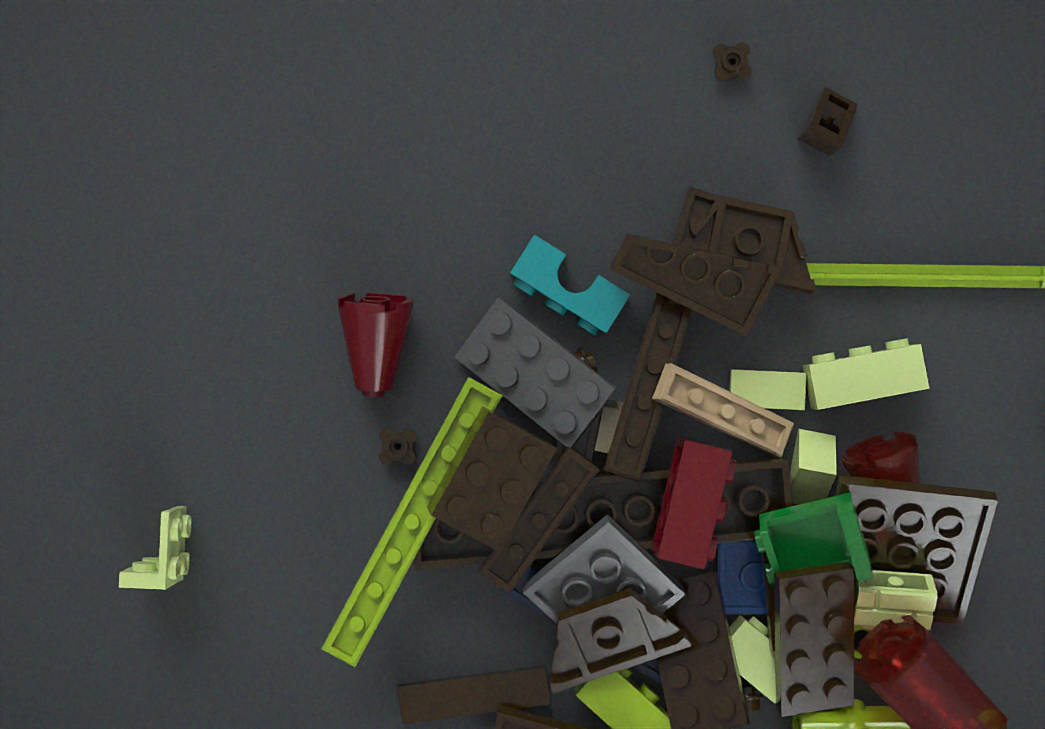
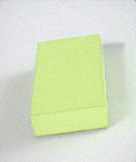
[729,369,806,410]

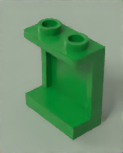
[754,492,873,586]

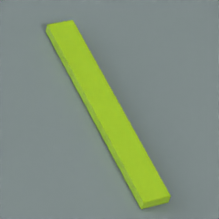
[321,377,503,667]

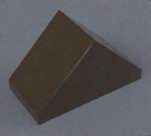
[797,87,858,156]

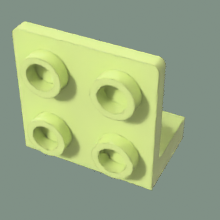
[119,506,192,590]

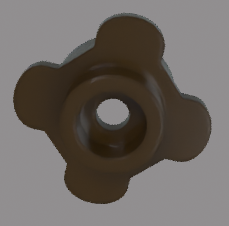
[713,42,752,81]
[379,428,416,465]

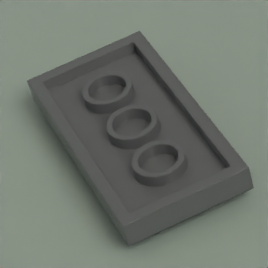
[455,297,617,449]

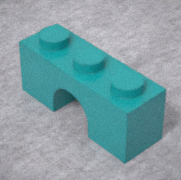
[510,235,630,336]

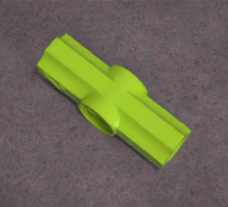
[791,699,912,729]

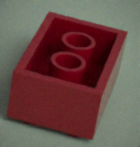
[651,437,736,569]

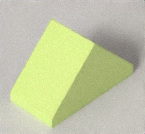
[790,429,837,505]

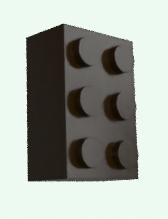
[427,406,557,552]

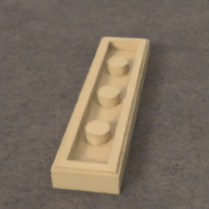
[652,363,794,458]

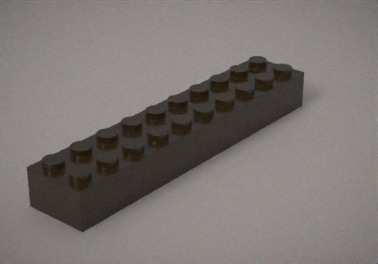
[414,457,793,570]

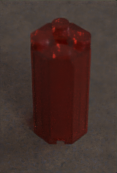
[854,615,1008,729]

